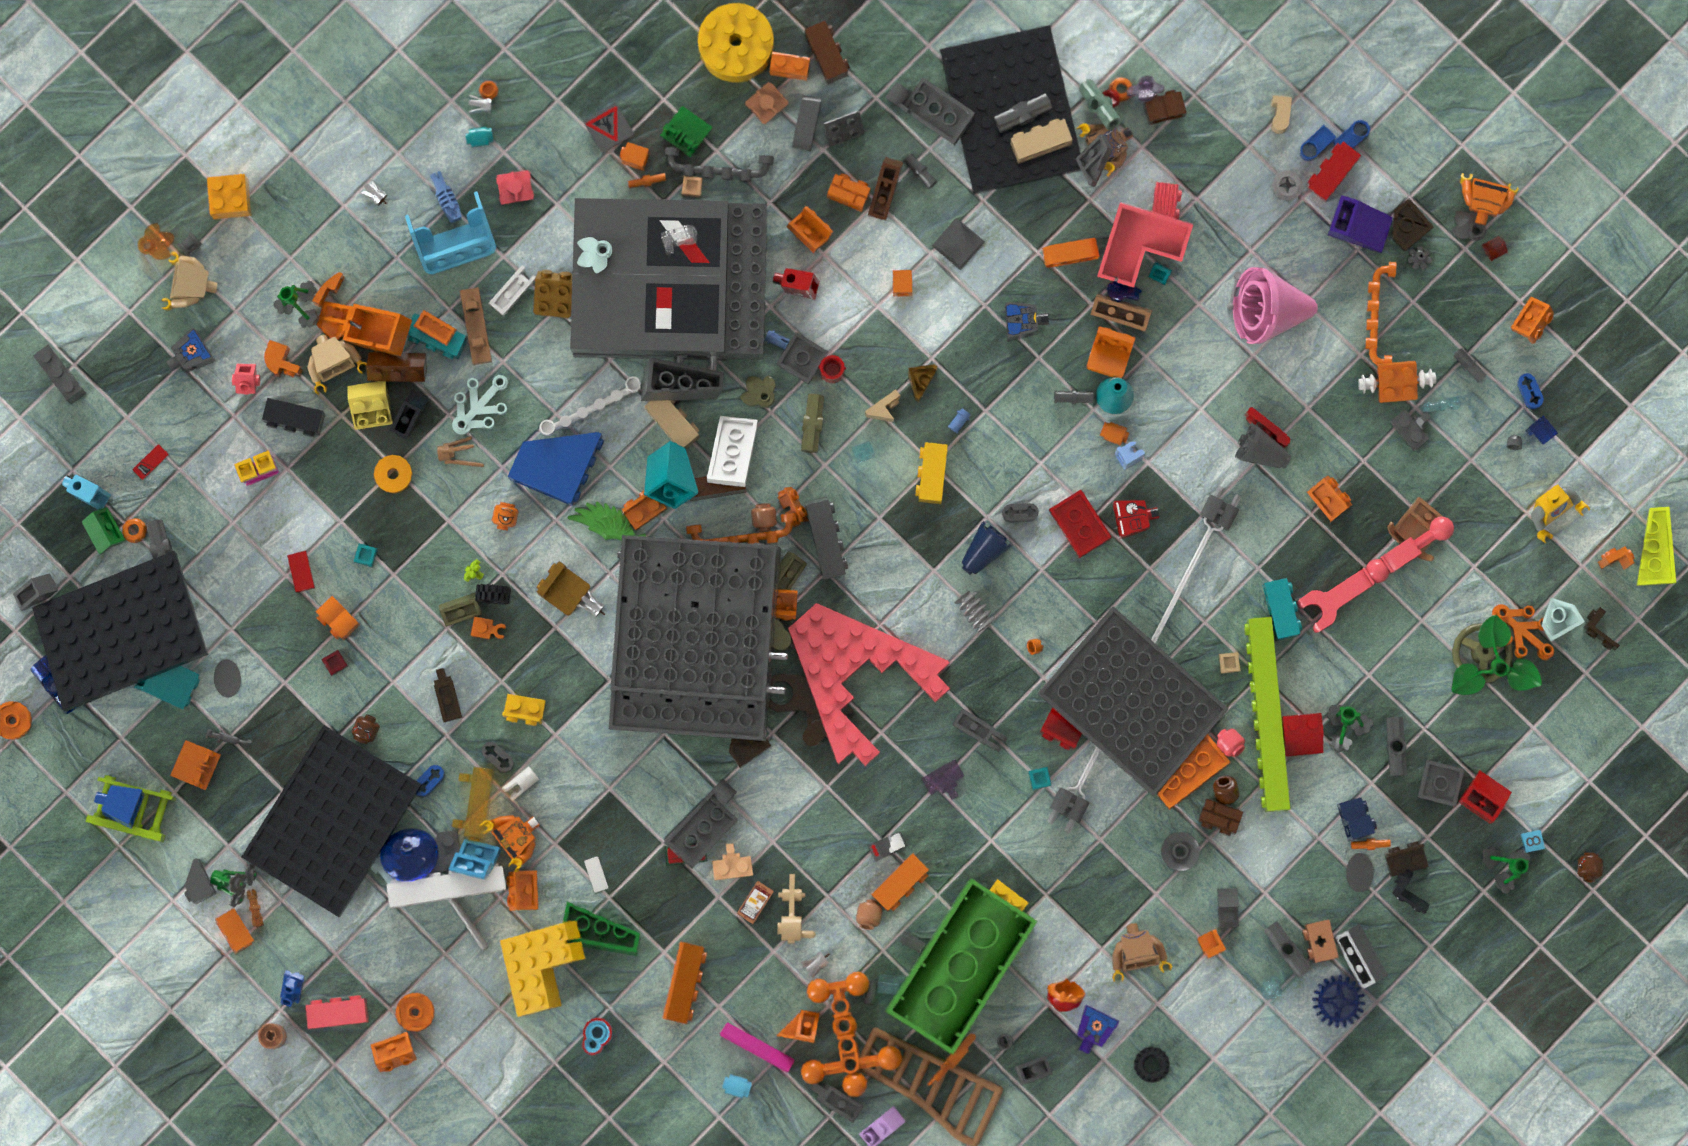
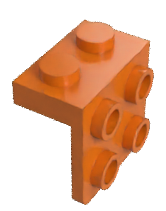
[1086,326,1135,378]

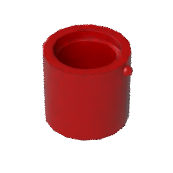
[818,355,846,383]

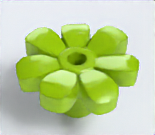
[464,559,484,582]

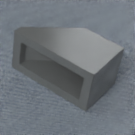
[13,573,58,611]
[184,858,217,904]

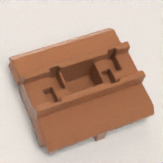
[745,82,789,124]

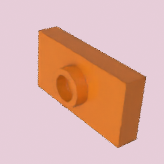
[414,310,457,346]

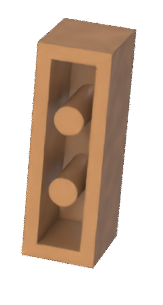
[1090,294,1153,331]

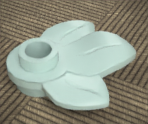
[577,237,613,273]

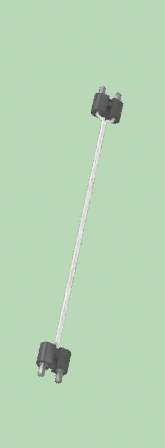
[1047,485,1241,833]

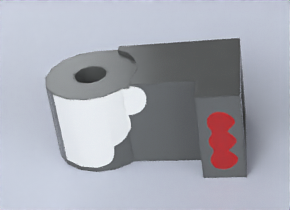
[868,832,907,862]

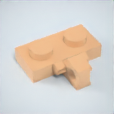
[712,843,753,881]

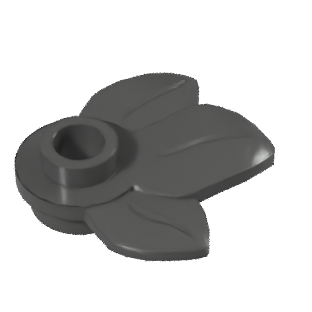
[1452,211,1486,241]

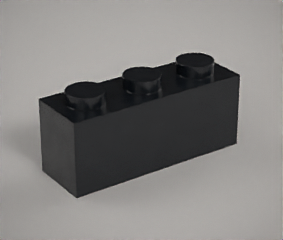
[262,398,325,437]

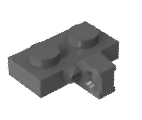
[1390,409,1431,451]

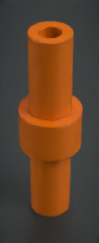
[628,173,666,188]
[1351,838,1391,850]

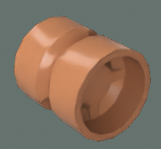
[258,1023,287,1049]

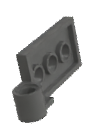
[885,77,977,145]
[664,779,738,869]

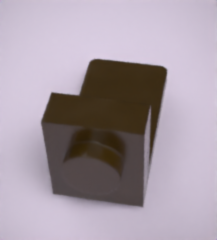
[1583,607,1620,651]

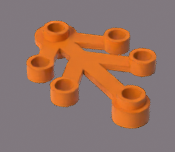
[1492,604,1554,660]

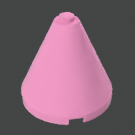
[1233,267,1318,344]

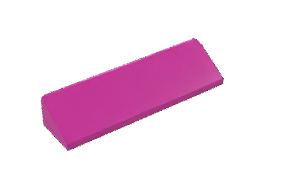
[720,1023,795,1072]

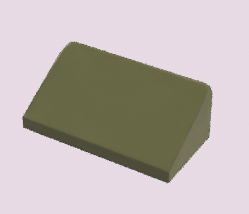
[778,551,807,590]
[439,593,482,627]

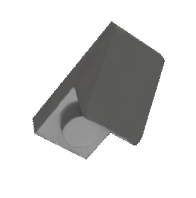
[1217,888,1239,928]
[1015,1056,1052,1085]

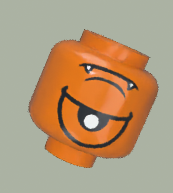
[492,502,519,531]

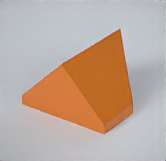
[776,1010,820,1043]

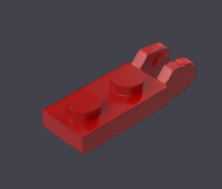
[1245,407,1291,448]

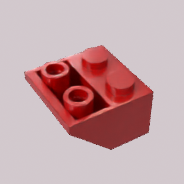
[1458,770,1512,824]

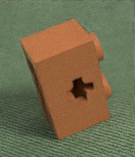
[1302,920,1339,964]

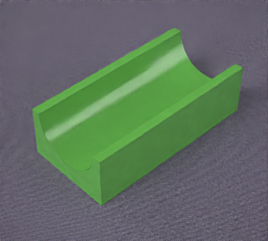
[884,879,1038,1054]

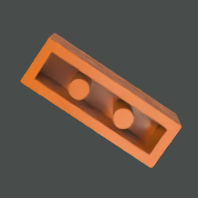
[871,853,929,912]

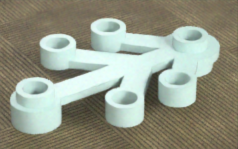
[452,375,508,435]

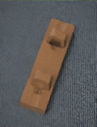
[460,287,492,366]

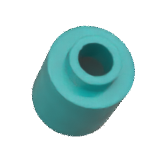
[465,126,494,148]

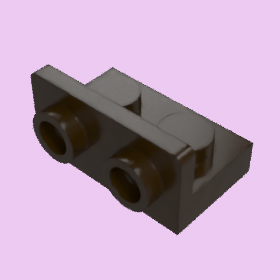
[1384,841,1429,877]

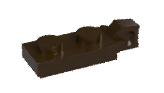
[434,668,463,723]

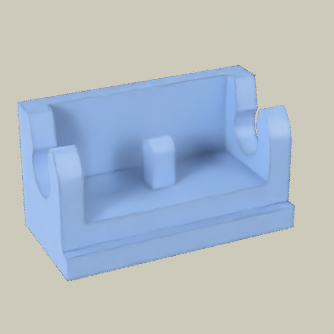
[1114,442,1145,470]

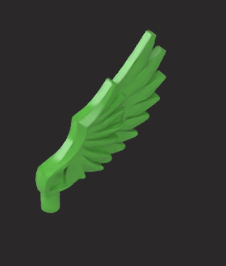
[568,502,646,541]

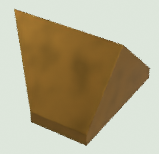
[908,364,938,402]

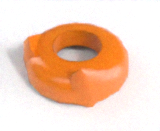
[1109,78,1133,102]
[122,518,147,543]

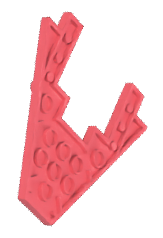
[788,603,950,766]

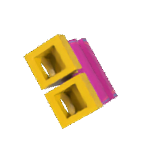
[234,450,279,486]

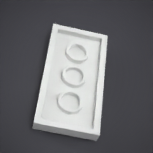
[707,416,758,487]

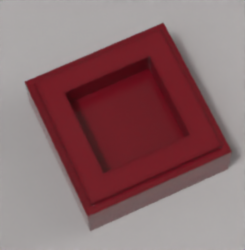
[321,650,348,676]

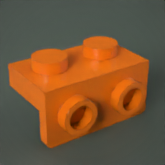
[787,206,833,253]
[1598,547,1635,570]
[776,589,798,621]

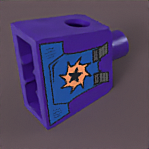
[1076,1005,1120,1054]

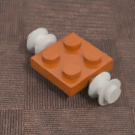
[1358,361,1436,403]

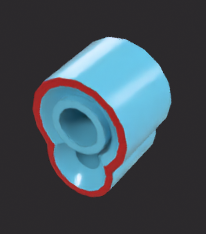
[582,1018,613,1055]

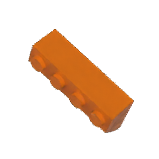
[663,941,707,1024]

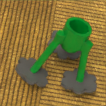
[273,281,318,328]
[1327,705,1373,752]
[1482,846,1530,894]
[210,864,257,908]

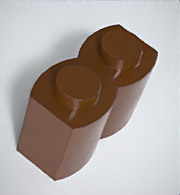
[1143,90,1187,125]

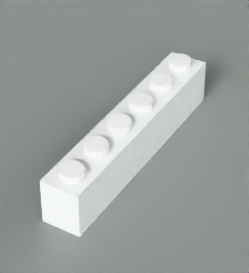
[386,863,506,909]

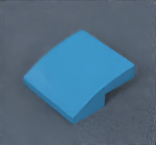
[449,839,502,880]

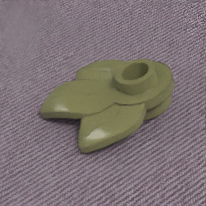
[740,375,776,407]

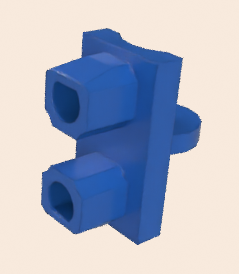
[280,970,305,1007]

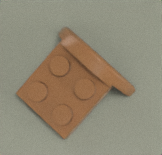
[1387,497,1442,561]

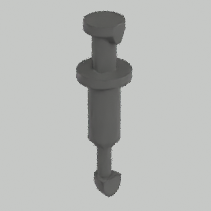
[206,729,252,746]

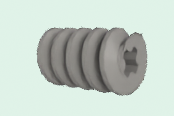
[954,591,995,633]

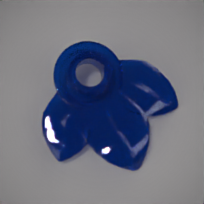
[1106,281,1142,303]

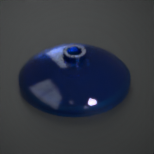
[380,828,439,881]

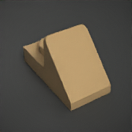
[865,390,900,422]

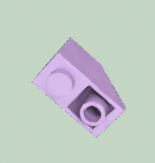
[859,1106,906,1146]

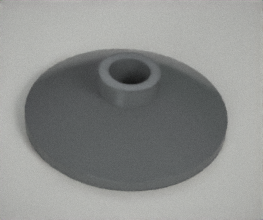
[1161,832,1200,871]

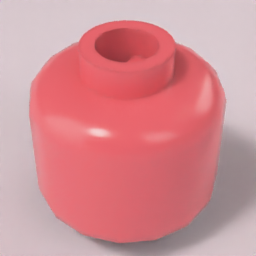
[1217,728,1245,757]

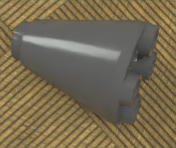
[1235,423,1291,469]

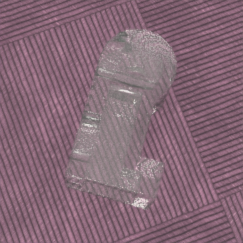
[661,225,698,255]

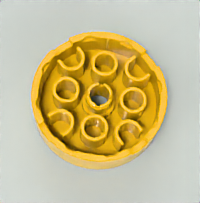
[698,3,774,83]

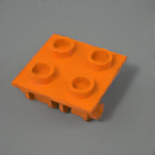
[170,740,221,790]

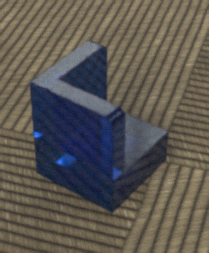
[1525,415,1558,445]

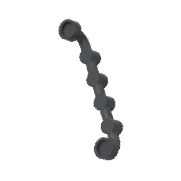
[664,147,774,182]

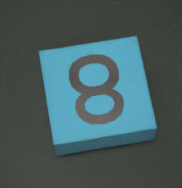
[1521,830,1545,853]

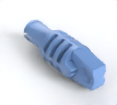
[430,171,462,223]

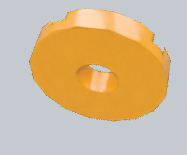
[374,455,413,493]

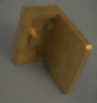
[533,270,572,318]
[536,561,590,616]

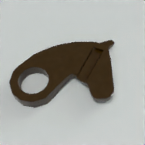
[768,674,853,746]

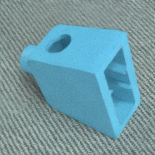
[62,475,111,510]

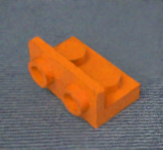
[1511,297,1554,344]
[1307,476,1352,522]
[622,490,667,531]
[506,871,538,911]
[370,1032,417,1073]

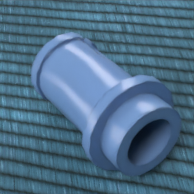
[765,330,790,350]
[948,408,971,434]

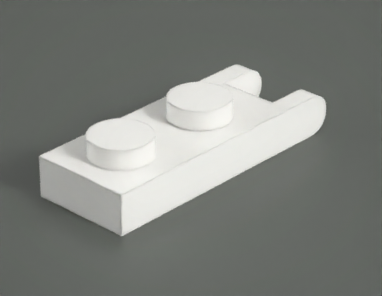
[489,265,536,317]

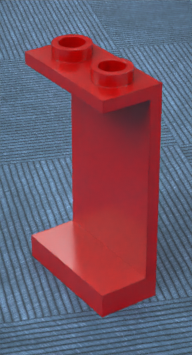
[1040,708,1082,751]

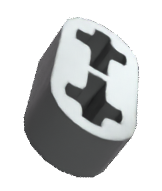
[1002,503,1039,523]
[482,742,514,772]

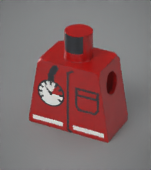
[773,268,820,300]
[1113,500,1159,539]

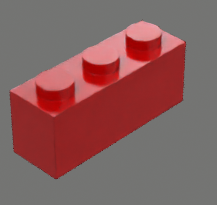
[1307,142,1361,202]

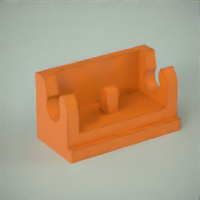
[215,908,254,955]

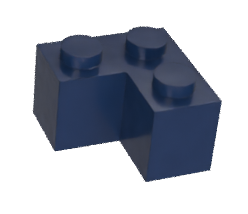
[1337,797,1377,842]

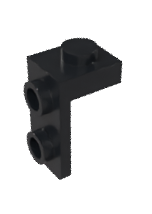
[1392,869,1430,914]

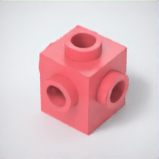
[232,364,260,395]

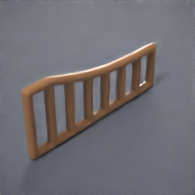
[855,1028,1003,1146]

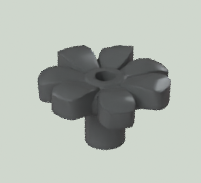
[1407,246,1432,270]

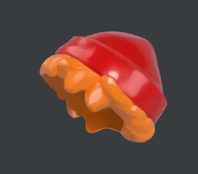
[1047,979,1085,1012]

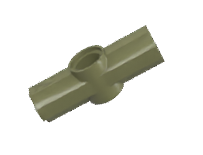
[801,394,824,453]

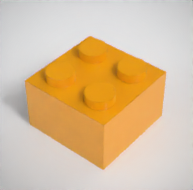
[207,174,251,220]

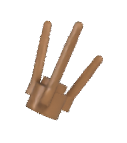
[437,436,484,467]

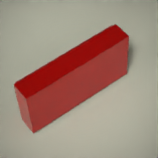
[287,551,315,593]

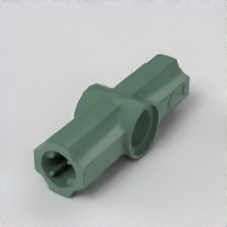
[1079,79,1121,130]

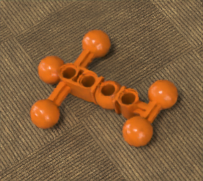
[801,972,902,1097]

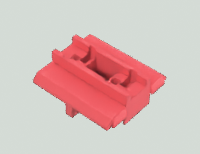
[496,170,534,205]

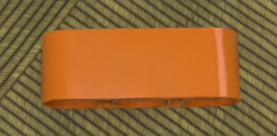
[1042,238,1100,268]

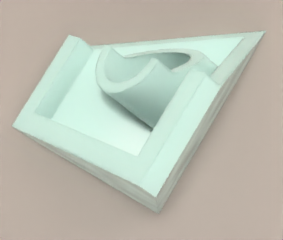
[1541,598,1585,641]

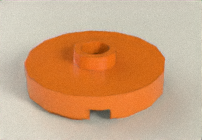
[0,701,32,740]
[395,993,435,1032]

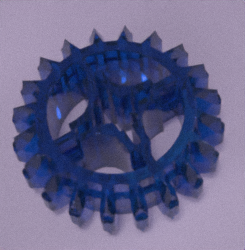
[1312,975,1365,1028]

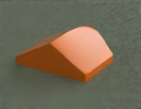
[317,301,353,340]

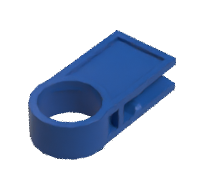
[1333,120,1370,149]
[1299,125,1336,161]

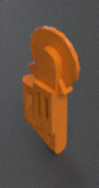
[927,1033,976,1086]

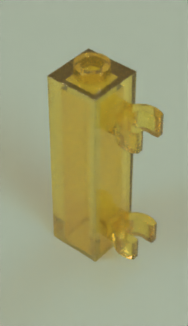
[452,767,495,842]

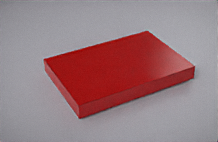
[1049,490,1112,558]

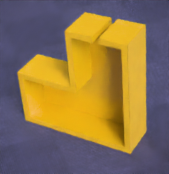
[500,921,585,1017]

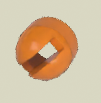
[1027,639,1044,655]

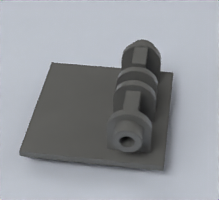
[823,110,865,147]

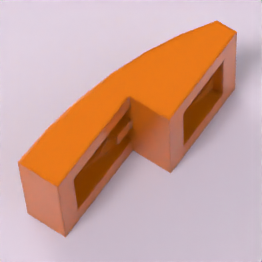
[312,272,345,308]

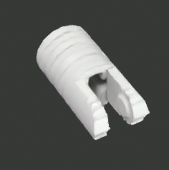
[502,766,539,801]

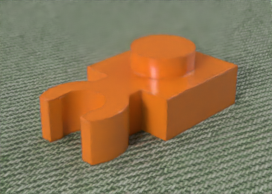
[471,617,506,640]

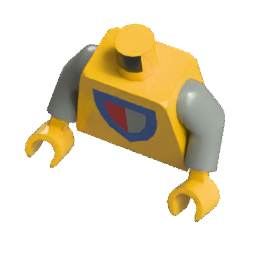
[1531,484,1590,543]

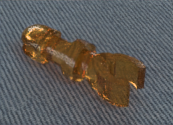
[247,889,264,927]

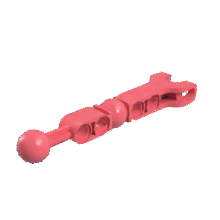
[1296,516,1454,633]

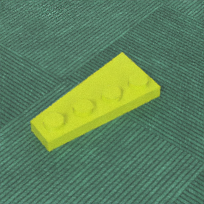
[1637,507,1676,586]

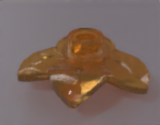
[137,223,175,260]

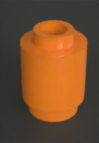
[1100,422,1130,446]

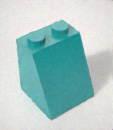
[644,441,698,509]
[134,666,200,709]

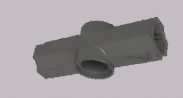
[994,94,1052,133]
[146,519,173,559]
[1386,717,1407,777]
[1264,921,1312,978]

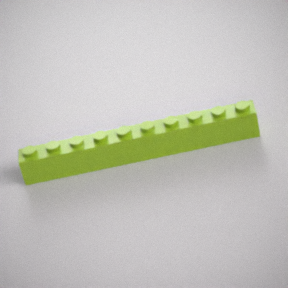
[1244,617,1290,812]

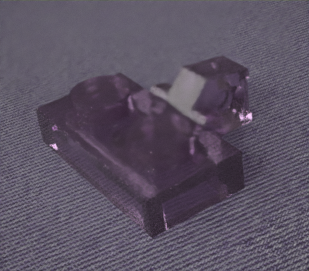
[921,759,964,801]

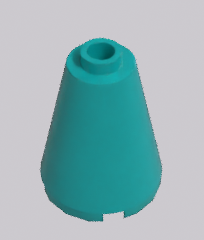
[1096,377,1134,414]

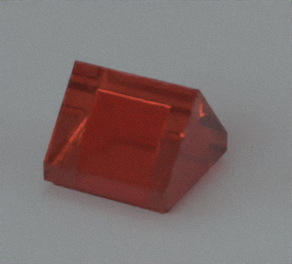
[1482,236,1508,261]

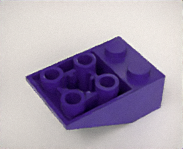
[1327,195,1393,253]

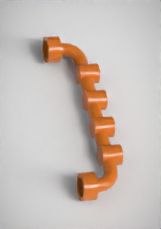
[1365,262,1396,365]
[686,512,797,544]

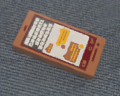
[737,881,774,924]

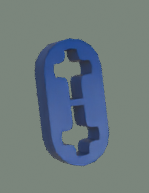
[1517,373,1544,409]
[416,765,445,797]

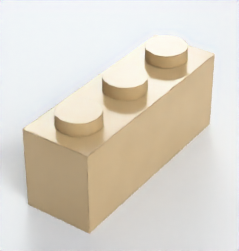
[1010,119,1072,164]
[644,400,700,449]

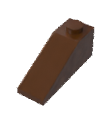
[868,157,904,221]

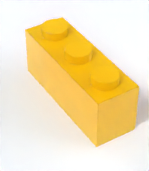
[915,442,948,504]

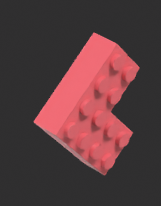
[1097,202,1193,287]

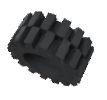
[475,584,511,604]
[1134,1047,1170,1082]

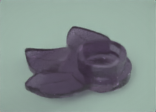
[1127,76,1164,102]

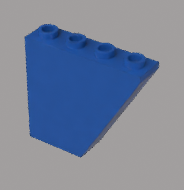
[508,432,604,506]

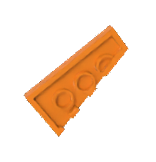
[1157,734,1231,810]

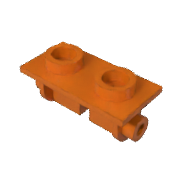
[777,487,809,527]

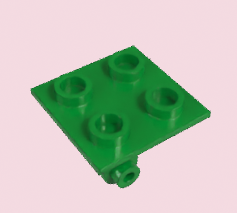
[660,106,713,157]

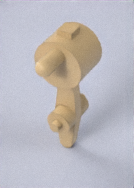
[778,874,816,944]

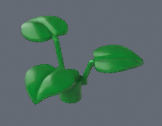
[1451,615,1542,695]

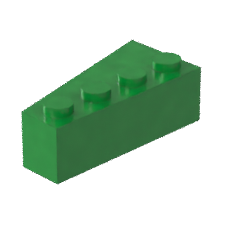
[563,901,641,956]

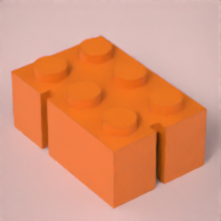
[343,304,412,356]

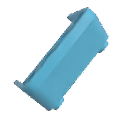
[405,192,496,274]

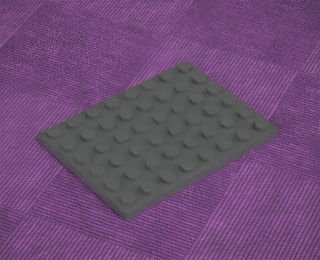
[1037,606,1228,796]

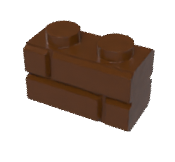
[1198,799,1243,836]

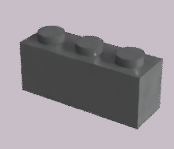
[33,344,86,404]
[1334,924,1388,989]

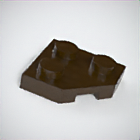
[1392,199,1434,252]
[729,738,772,768]

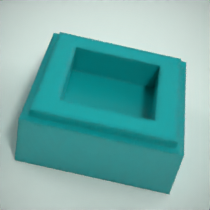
[353,543,378,567]
[1028,767,1052,790]

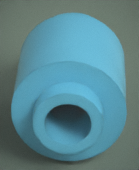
[722,1074,752,1098]

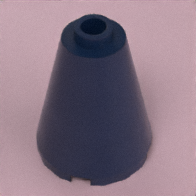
[961,521,1013,575]

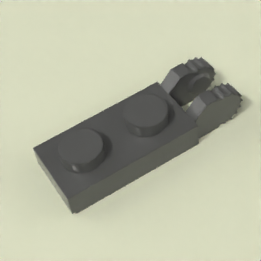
[952,708,1007,752]

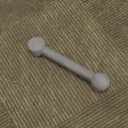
[1227,272,1242,310]

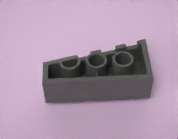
[641,357,724,401]
[805,496,848,580]

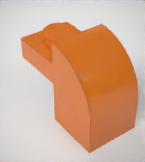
[264,340,303,378]

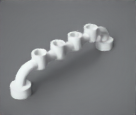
[539,376,641,436]

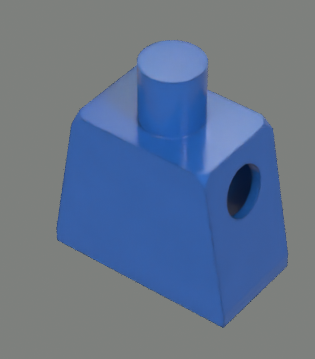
[94,786,145,829]

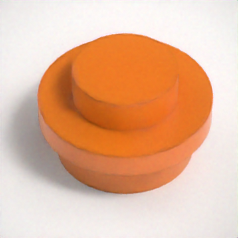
[479,81,498,100]

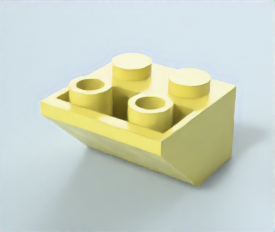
[347,381,393,430]

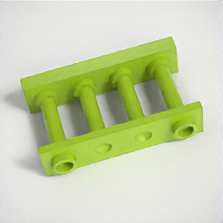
[86,775,176,843]

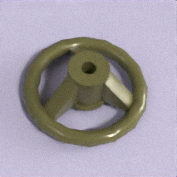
[1452,623,1513,683]

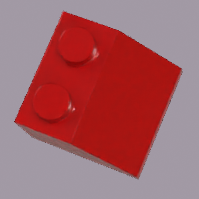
[1282,713,1324,757]

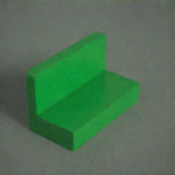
[82,507,125,554]

